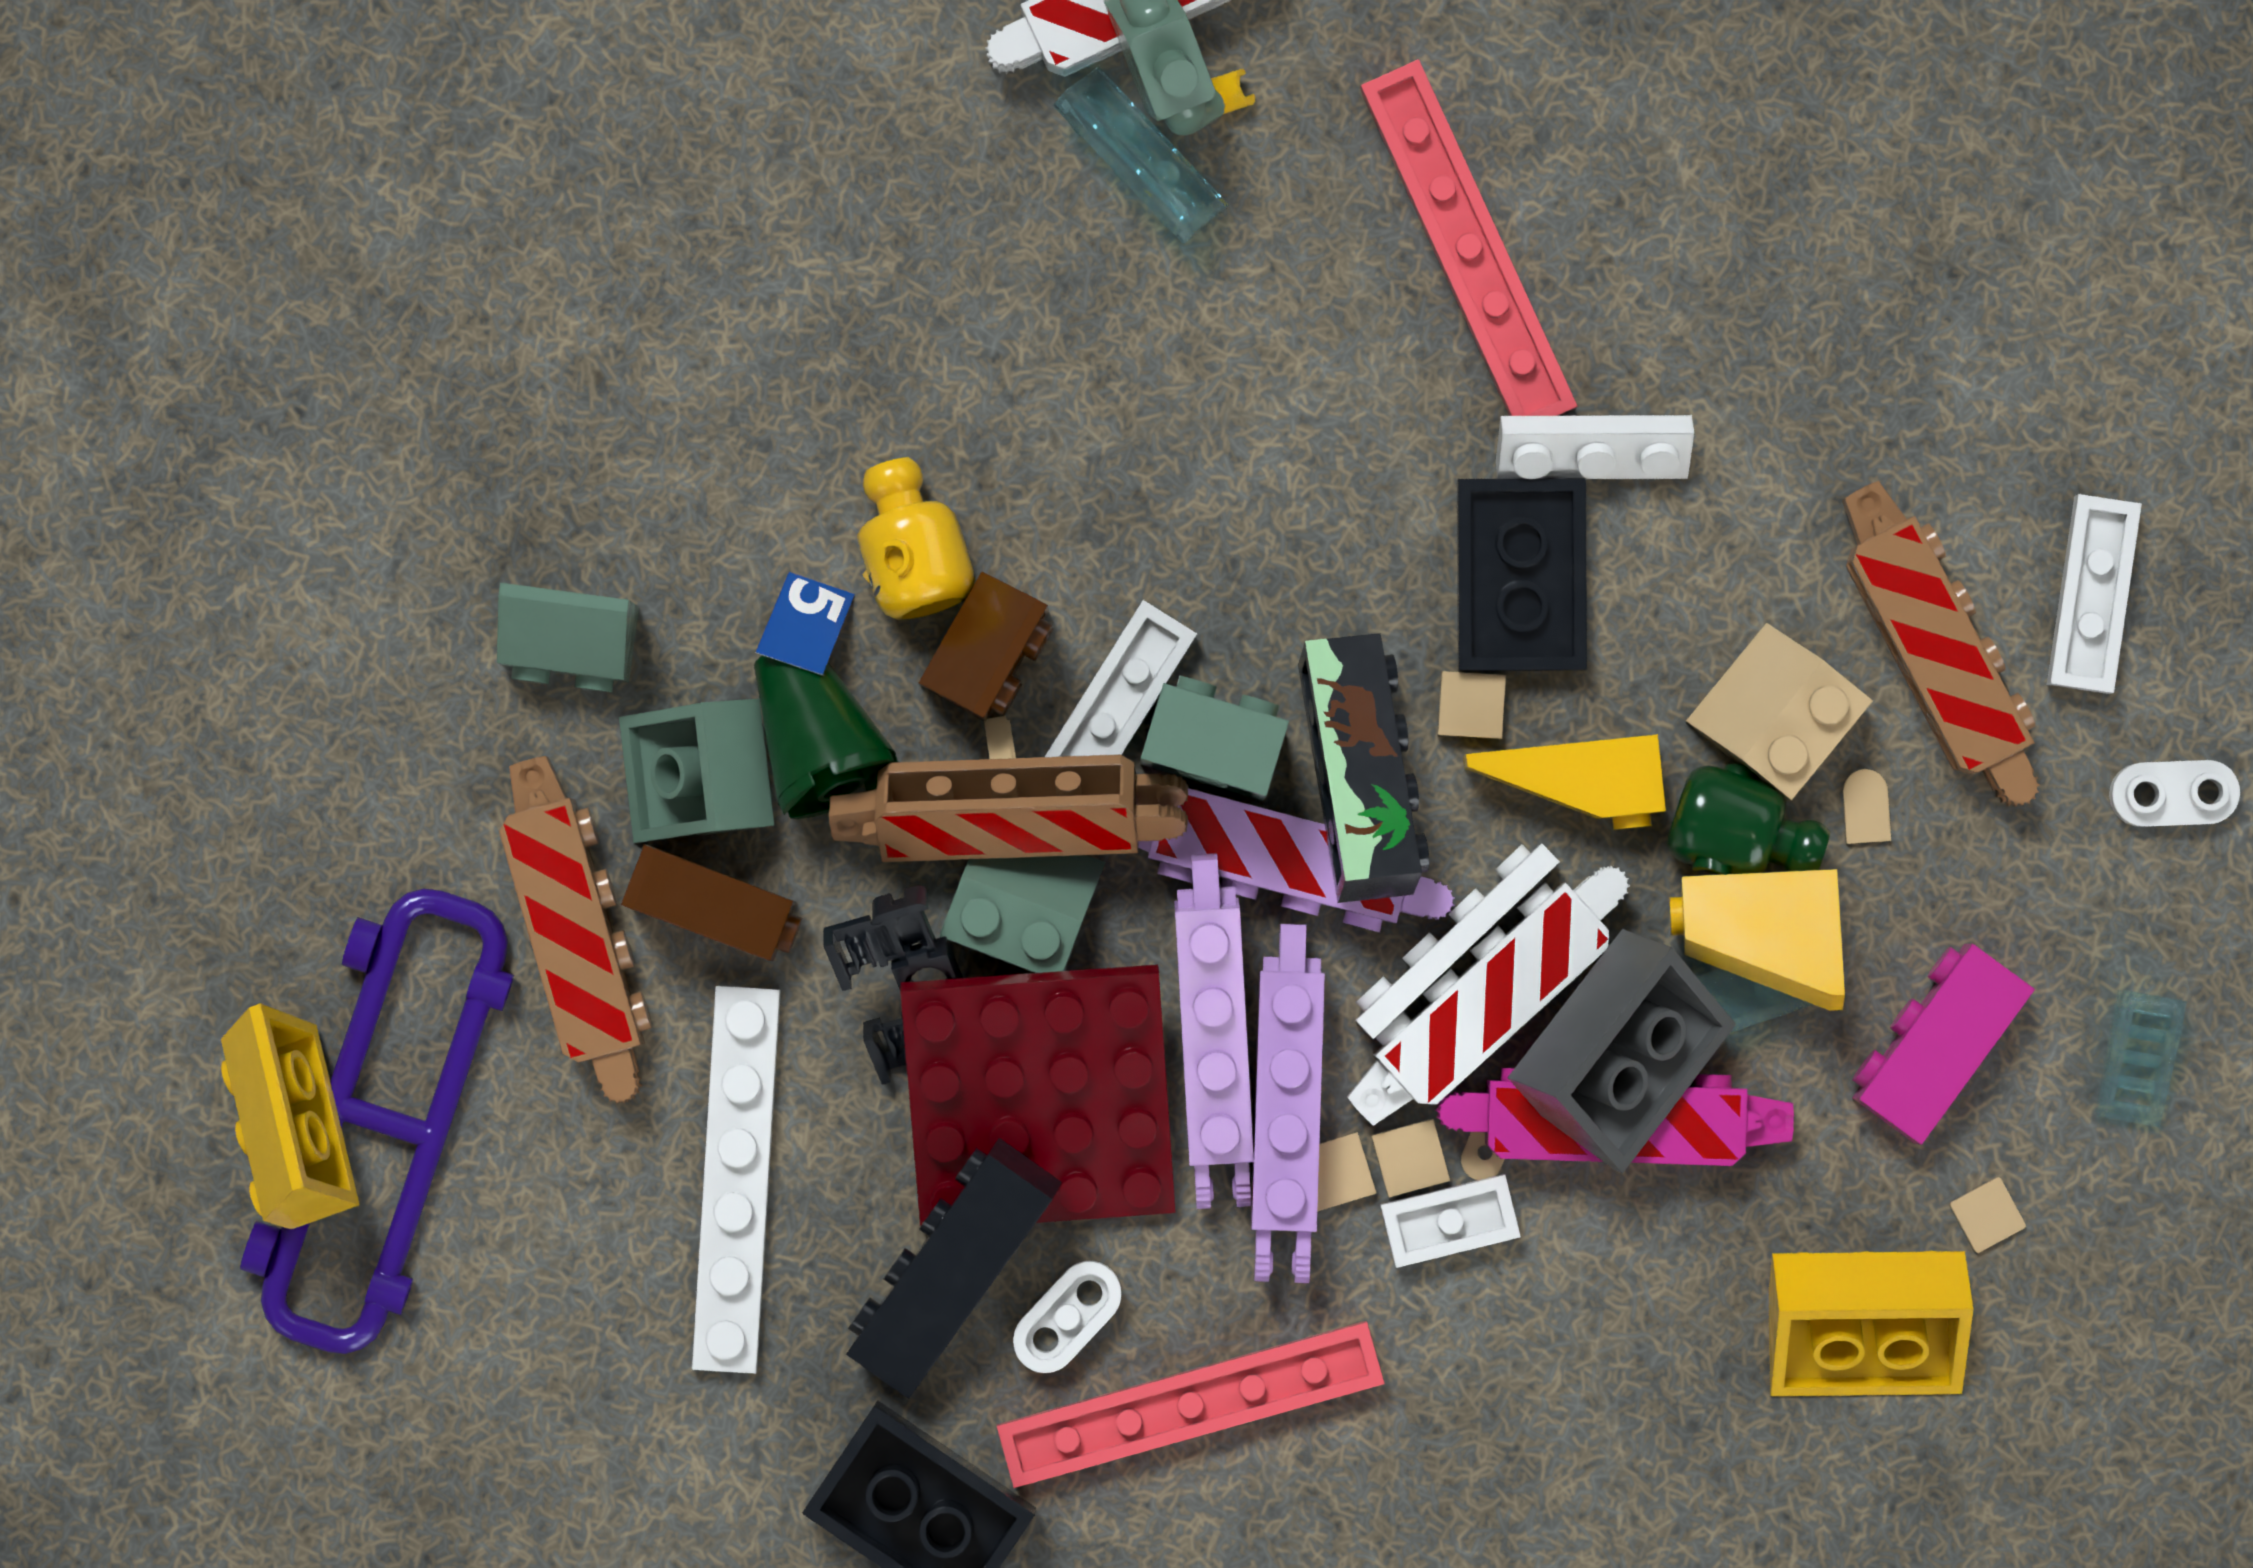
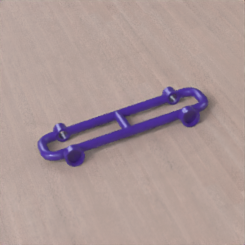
[240,888,514,1354]

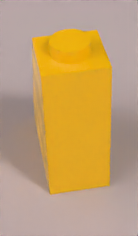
[1669,869,1845,1011]

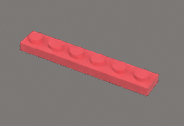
[1360,59,1578,416]
[997,1321,1384,1488]

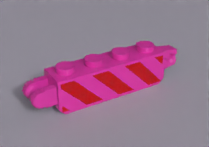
[1435,1068,1794,1166]

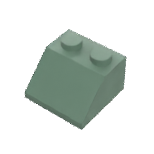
[497,583,639,693]
[619,698,774,843]
[939,855,1106,973]

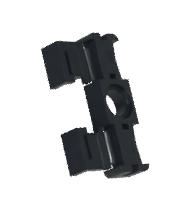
[823,885,963,1085]

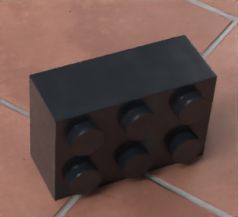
[802,1400,1036,1568]

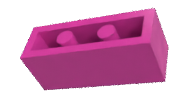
[1852,944,2035,1145]

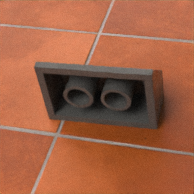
[1508,929,1736,1173]

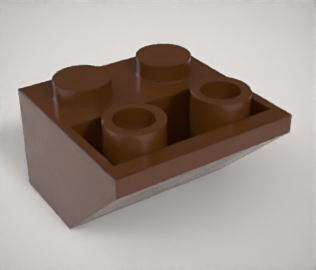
[919,572,1054,721]

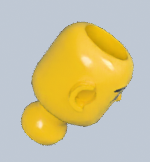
[857,457,975,620]

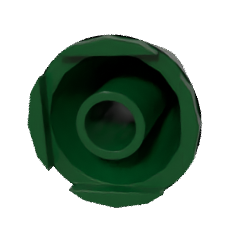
[754,655,898,819]

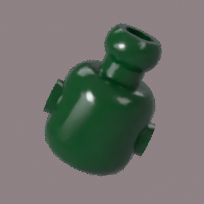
[1667,764,1831,875]

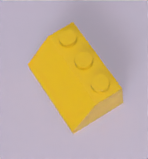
[221,1003,360,1229]
[1769,1251,1974,1396]

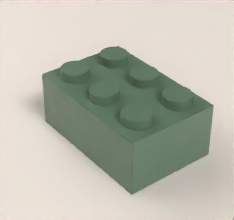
[1140,676,1289,801]

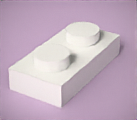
[1380,1174,1521,1268]

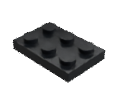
[1457,478,1587,672]

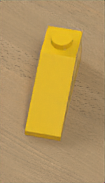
[1463,734,1666,830]

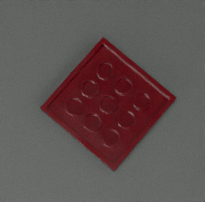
[900,964,1176,1226]

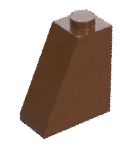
[621,844,803,961]

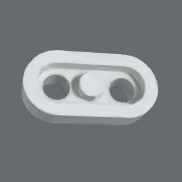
[2109,760,2240,827]
[1013,1261,1121,1373]

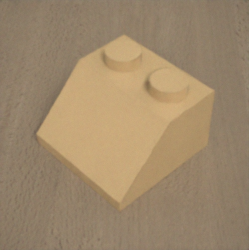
[1686,623,1873,802]

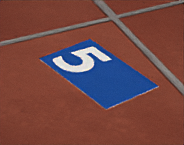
[755,572,855,675]

